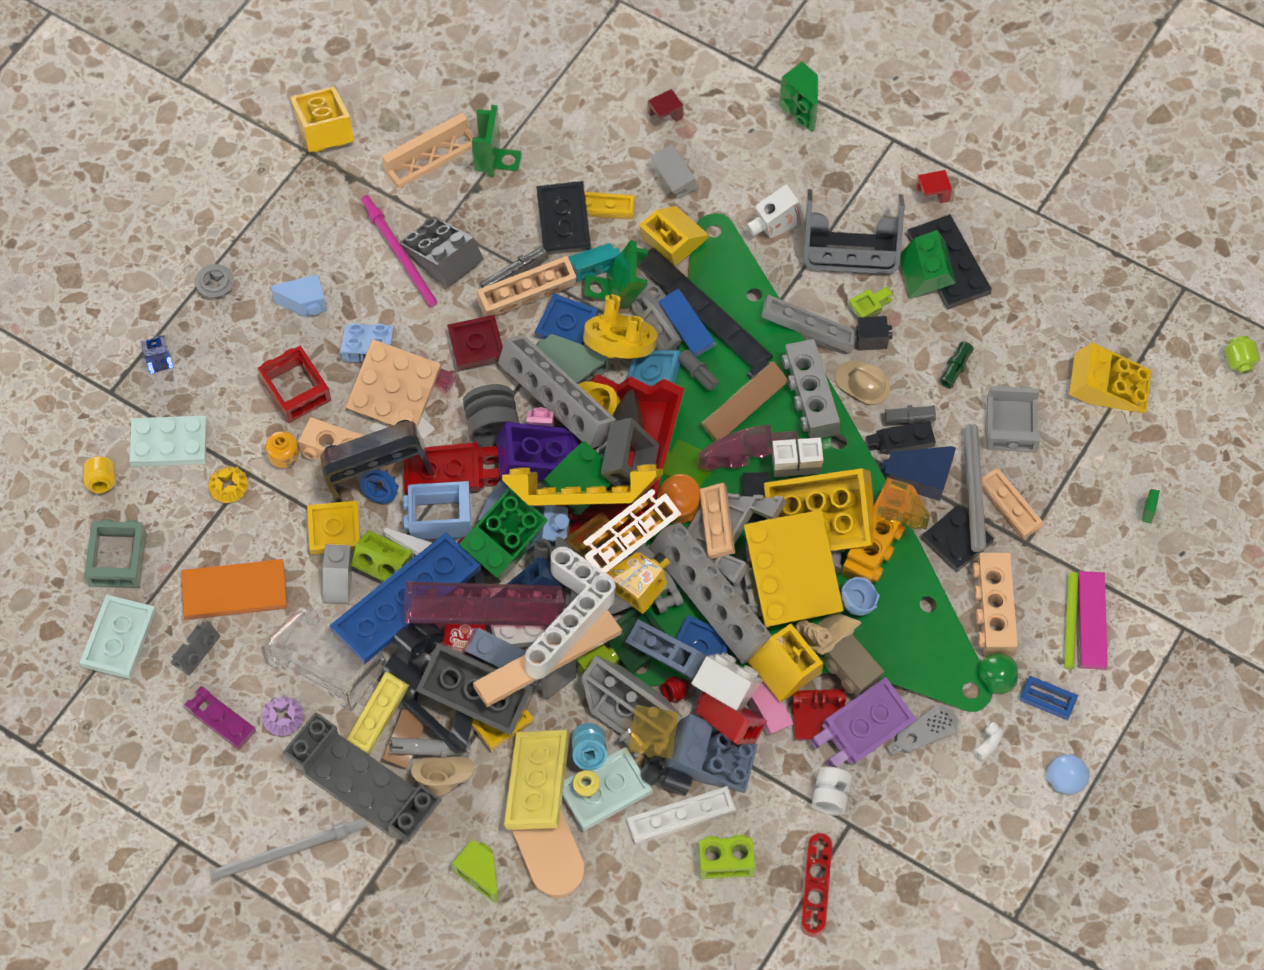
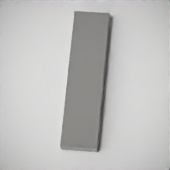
[761,295,856,353]

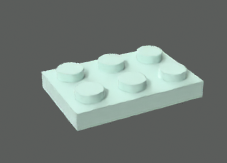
[129,416,207,467]
[80,595,156,679]
[562,747,653,832]

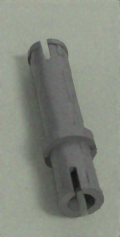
[480,246,549,288]

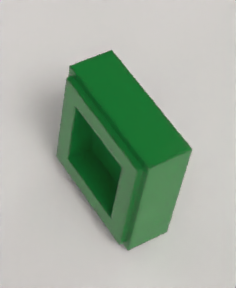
[1142,489,1160,524]

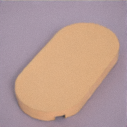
[512,810,584,898]

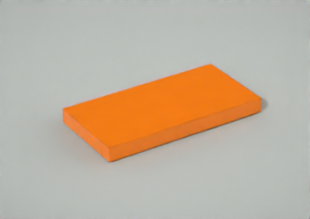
[181,559,287,620]

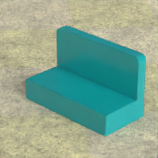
[568,243,620,282]

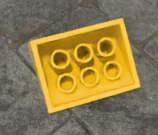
[764,468,873,551]
[744,510,844,627]

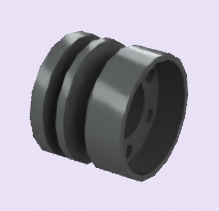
[463,384,520,447]

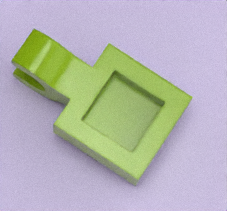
[849,286,893,317]

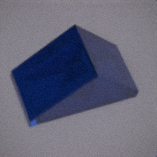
[141,335,174,374]

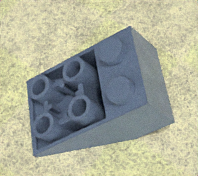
[664,714,758,793]

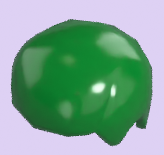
[979,652,1018,694]

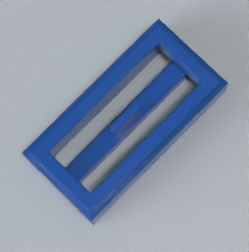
[1019,675,1078,721]

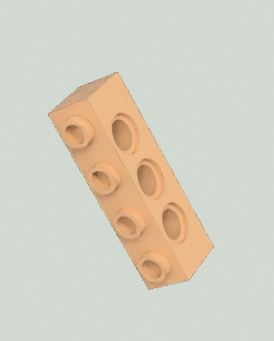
[477,256,577,317]
[298,417,404,483]
[973,553,1018,657]

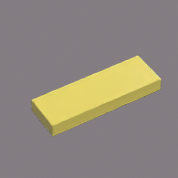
[346,672,409,754]

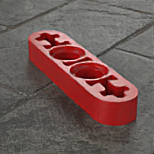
[801,833,833,937]

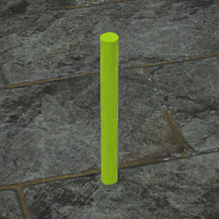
[1064,572,1079,670]

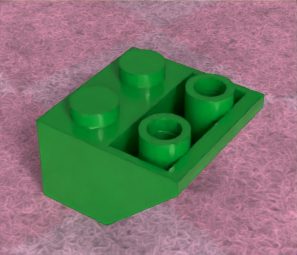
[779,61,818,132]

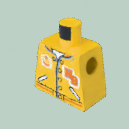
[606,552,669,614]

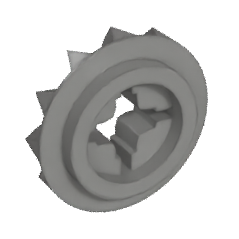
[195,264,234,300]

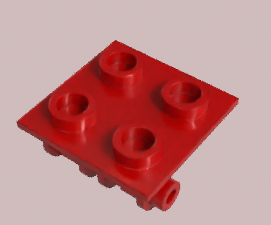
[792,689,846,740]

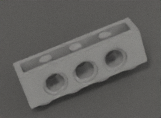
[782,339,840,438]

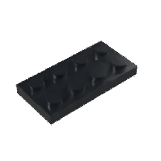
[907,214,992,310]

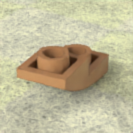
[383,708,425,768]

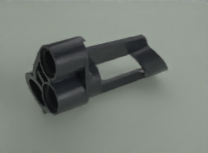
[377,615,473,754]

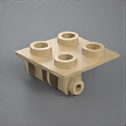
[795,613,861,655]

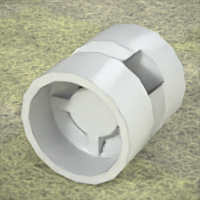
[811,767,852,815]

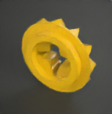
[208,465,248,503]

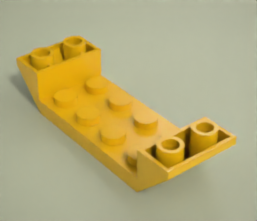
[502,464,663,506]

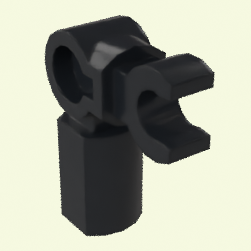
[640,744,693,796]

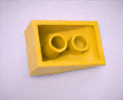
[290,87,354,152]

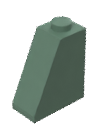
[536,334,610,384]

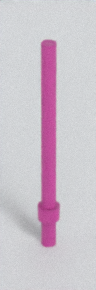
[361,195,438,307]

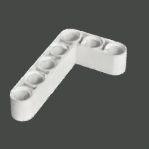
[526,547,615,679]

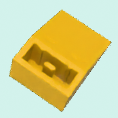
[1069,342,1152,413]

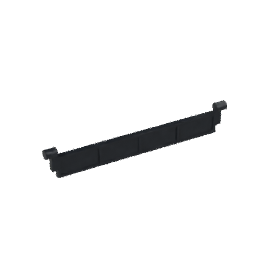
[640,247,773,379]

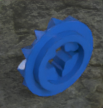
[360,468,399,504]

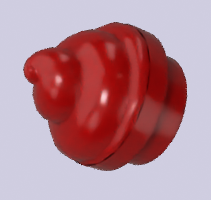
[662,676,689,703]

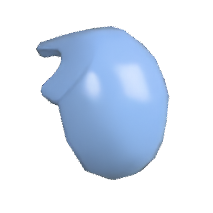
[840,577,880,616]
[1046,754,1089,795]

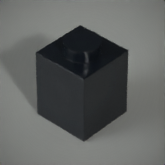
[856,316,893,351]

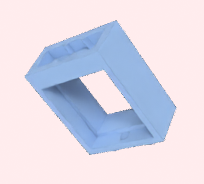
[403,481,471,539]

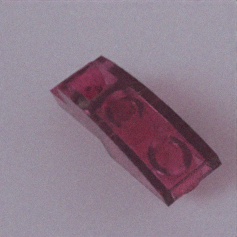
[697,425,798,471]

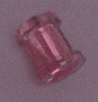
[435,368,456,392]

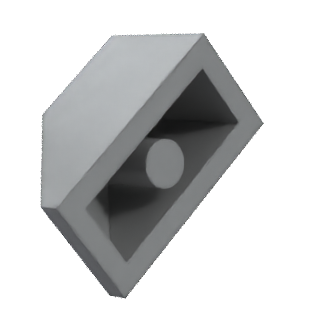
[323,544,353,605]

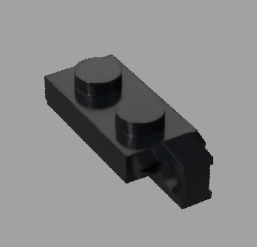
[865,421,936,455]

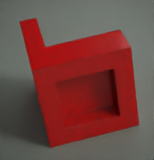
[916,170,952,204]

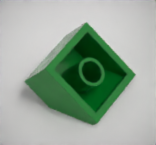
[900,230,956,299]
[543,441,613,517]

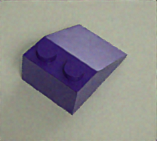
[497,422,578,481]

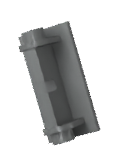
[171,621,221,676]

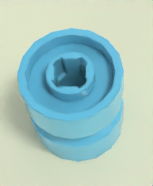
[571,723,607,770]

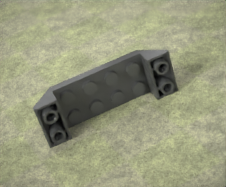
[538,537,585,700]
[283,712,442,842]

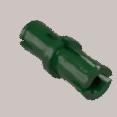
[939,341,974,389]

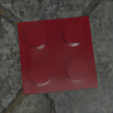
[447,315,503,370]

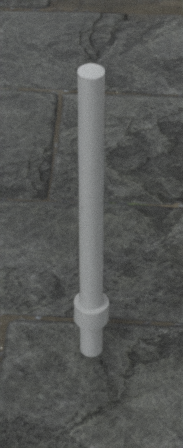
[210,818,368,881]

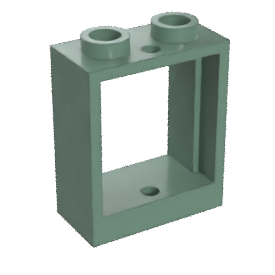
[84,519,147,588]

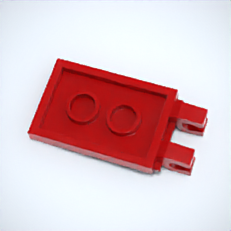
[404,442,500,495]

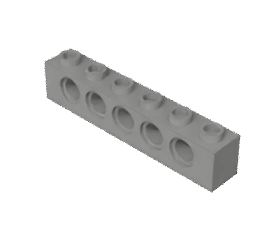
[498,334,616,448]
[649,522,772,664]

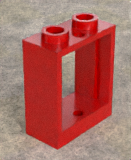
[257,345,332,423]

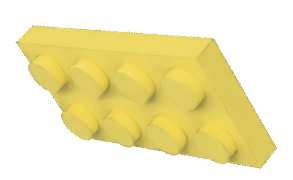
[504,730,570,830]

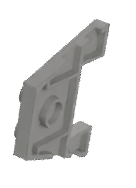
[687,493,786,586]

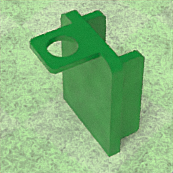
[471,105,522,177]
[584,240,648,309]

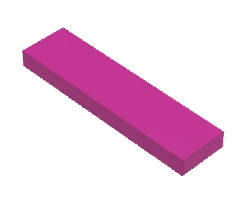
[1078,571,1108,670]

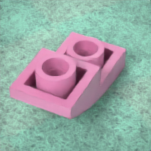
[527,408,555,427]
[749,682,793,735]

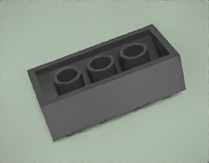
[416,642,537,735]

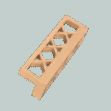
[382,113,474,189]

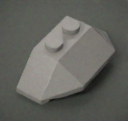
[581,655,682,740]

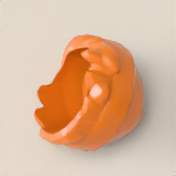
[657,474,701,524]

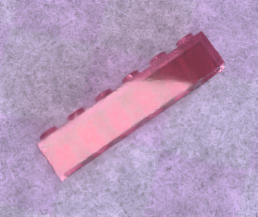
[403,582,564,626]

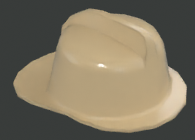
[835,361,890,405]
[411,756,476,796]

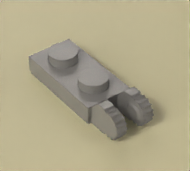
[631,290,683,350]

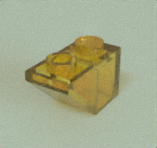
[877,478,930,530]

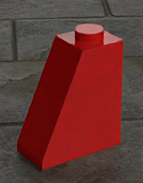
[695,692,767,744]

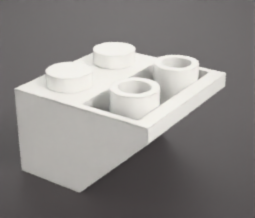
[692,652,763,711]

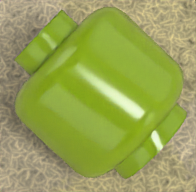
[1225,336,1260,374]

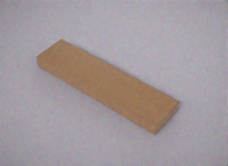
[701,361,788,443]

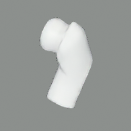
[973,722,1004,761]

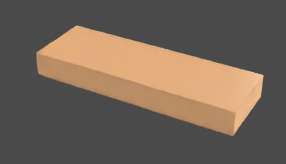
[982,468,1044,539]
[700,483,735,559]

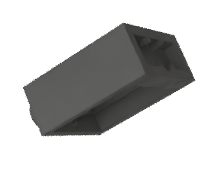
[601,418,659,496]

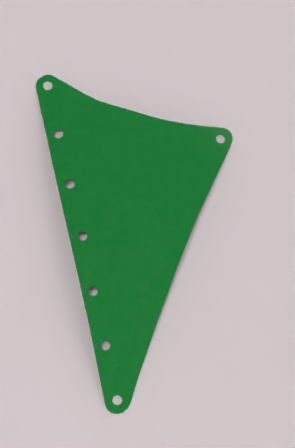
[619,213,993,712]

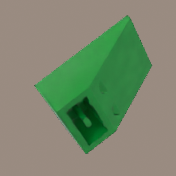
[459,487,548,581]

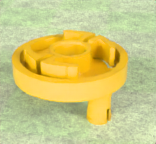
[583,295,658,359]

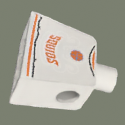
[747,184,803,238]

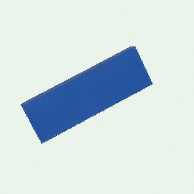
[658,288,716,357]

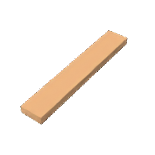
[473,610,622,707]

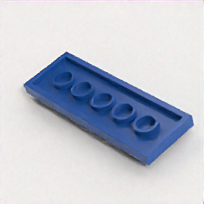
[329,532,481,664]

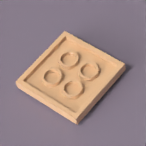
[345,339,442,428]

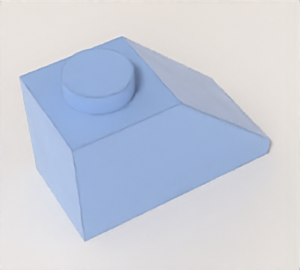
[271,274,327,317]

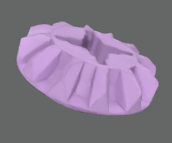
[262,695,304,736]

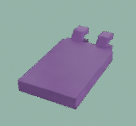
[810,677,917,768]

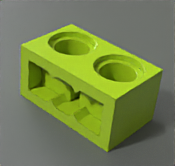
[351,530,413,581]
[698,834,755,879]

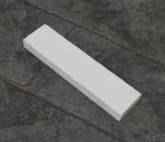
[627,786,736,845]

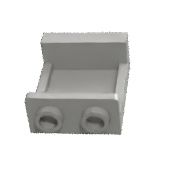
[987,385,1040,453]

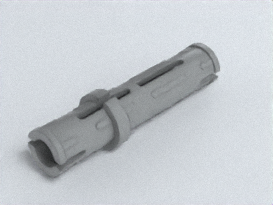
[389,737,471,758]

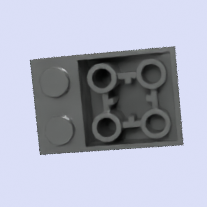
[399,216,484,287]

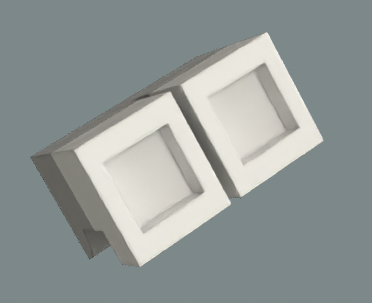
[772,438,823,478]

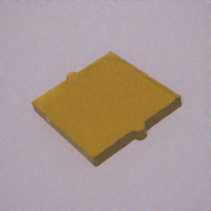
[628,705,679,758]

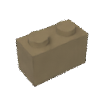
[823,634,885,698]

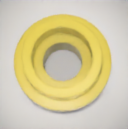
[573,770,600,797]

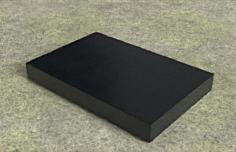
[536,181,591,255]

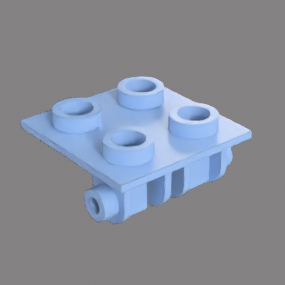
[340,323,394,362]

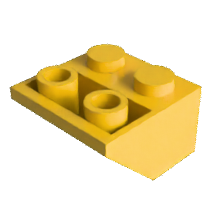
[639,206,709,267]
[748,623,823,703]

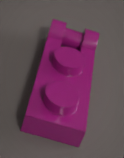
[183,686,256,750]

